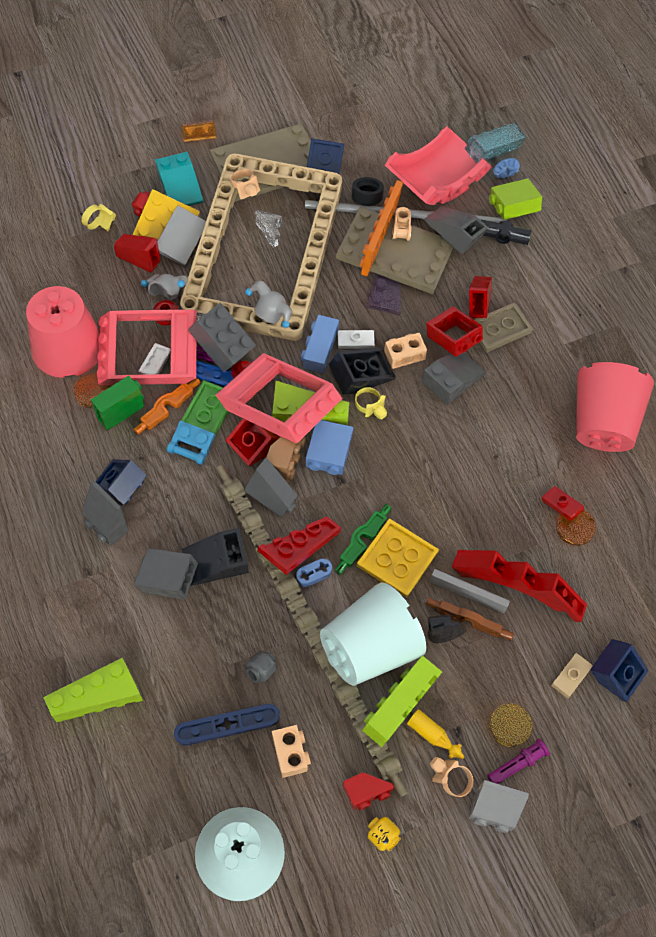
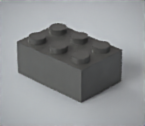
[188,302,256,372]

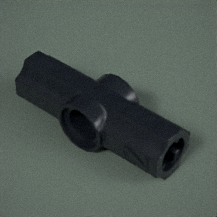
[481,219,531,245]

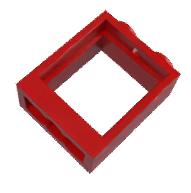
[426,306,483,357]

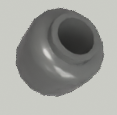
[246,651,277,683]

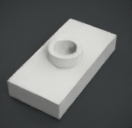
[338,330,375,349]
[138,343,171,375]

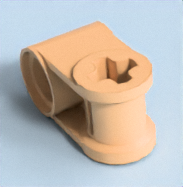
[392,207,411,241]

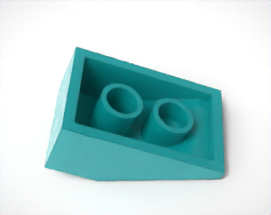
[155,152,203,206]

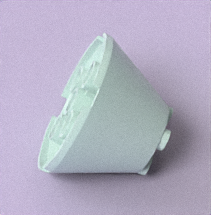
[195,807,285,901]

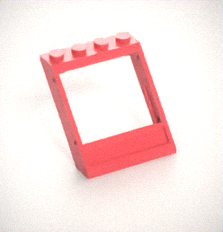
[97,310,197,385]
[216,353,343,443]

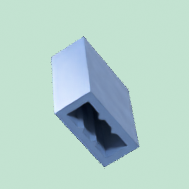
[306,420,353,475]

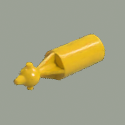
[407,709,464,759]

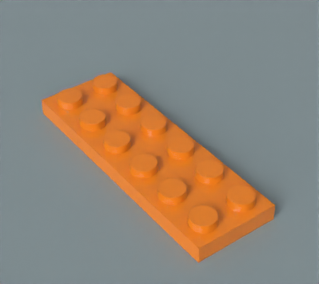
[360,180,403,277]

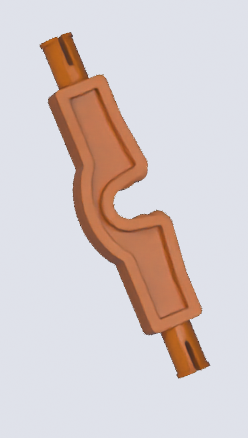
[133,378,201,435]

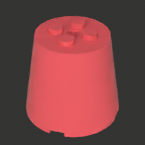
[26,286,100,378]
[576,362,654,452]

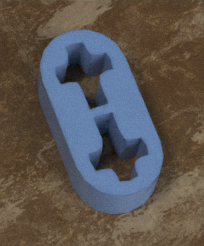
[296,559,332,587]

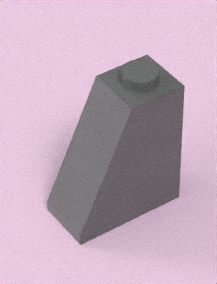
[244,458,298,518]

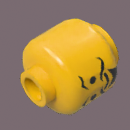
[367,817,401,851]

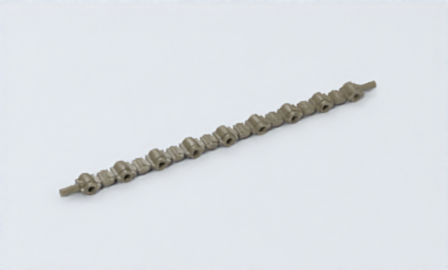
[217,465,408,798]

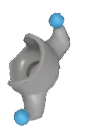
[141,274,188,300]
[245,280,292,328]

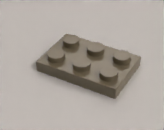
[474,302,533,353]

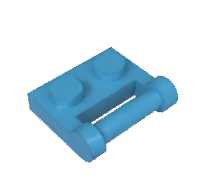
[167,421,216,465]

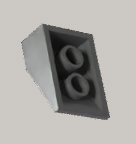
[422,352,486,405]
[82,481,128,546]

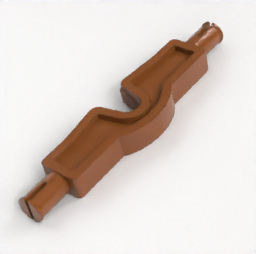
[426,597,514,641]

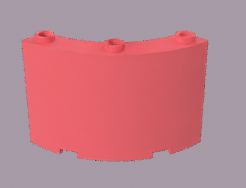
[385,126,492,205]

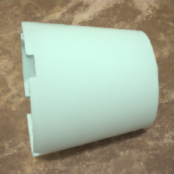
[320,582,426,686]

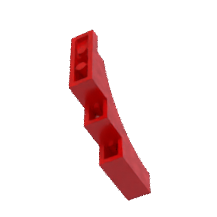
[451,550,587,622]

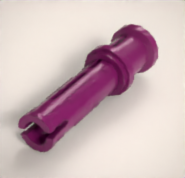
[487,738,550,784]

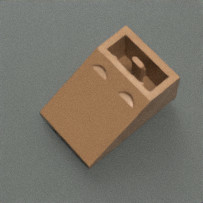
[266,436,306,483]

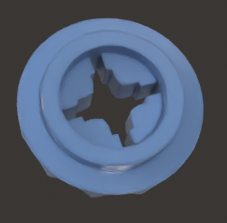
[493,158,520,179]

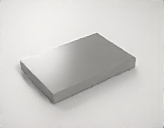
[157,205,206,267]

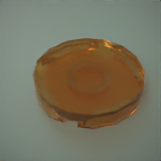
[74,373,111,408]
[556,510,596,546]

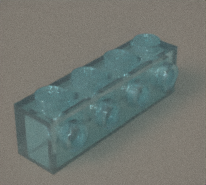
[465,123,527,163]

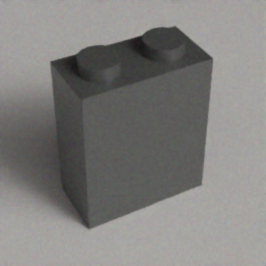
[135,548,198,600]

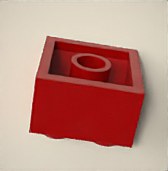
[225,418,280,466]

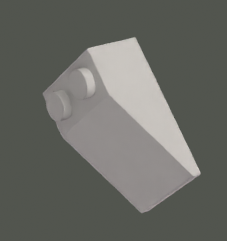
[469,780,529,833]

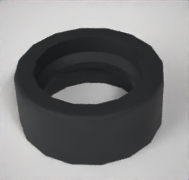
[351,177,384,206]

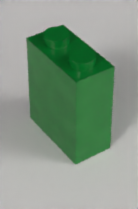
[91,376,144,431]

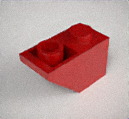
[342,772,394,811]

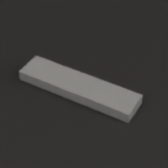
[430,569,510,614]

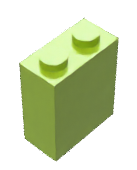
[489,179,542,220]

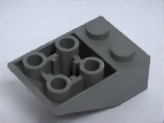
[424,206,489,254]

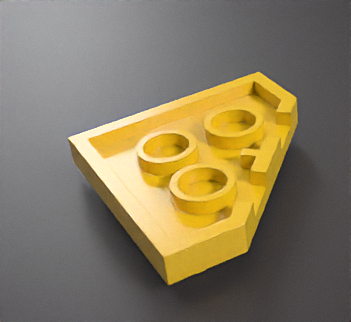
[133,189,200,240]

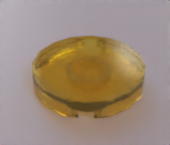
[489,703,532,747]

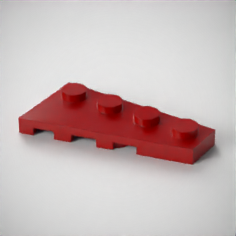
[257,516,341,575]

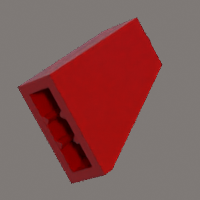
[114,234,161,273]
[469,276,492,318]

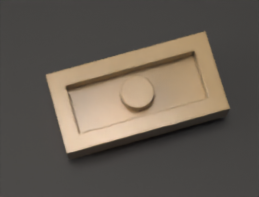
[551,653,593,699]

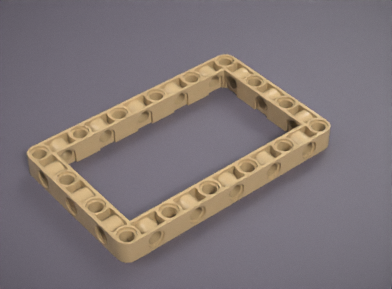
[180,154,342,341]

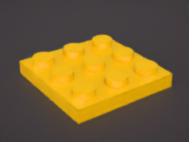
[357,518,439,598]

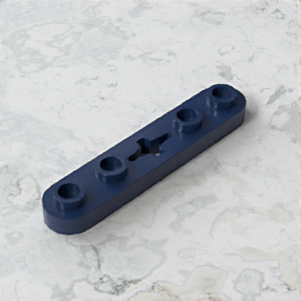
[174,704,280,746]

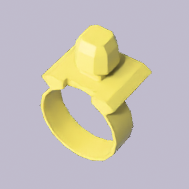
[82,204,116,232]
[355,387,387,419]

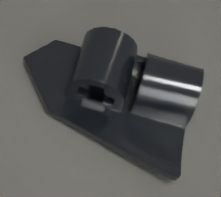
[427,615,466,644]

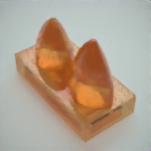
[181,120,216,142]

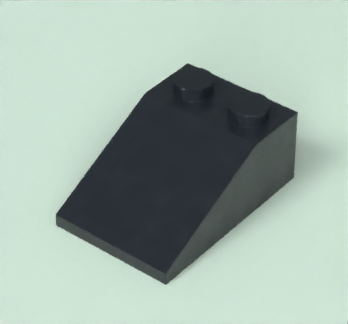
[328,348,396,395]

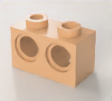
[384,333,427,369]
[272,725,311,778]

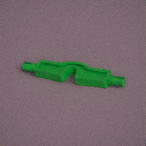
[334,504,392,575]

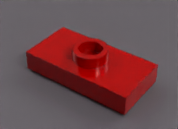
[542,486,584,521]

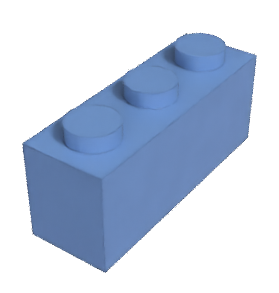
[301,315,339,374]

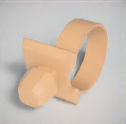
[230,169,260,199]
[430,757,473,797]

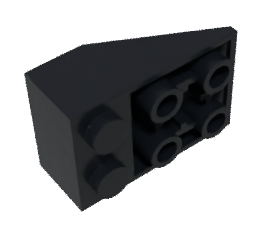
[182,528,249,586]

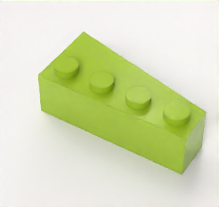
[272,381,349,427]
[362,655,442,747]
[43,658,143,722]

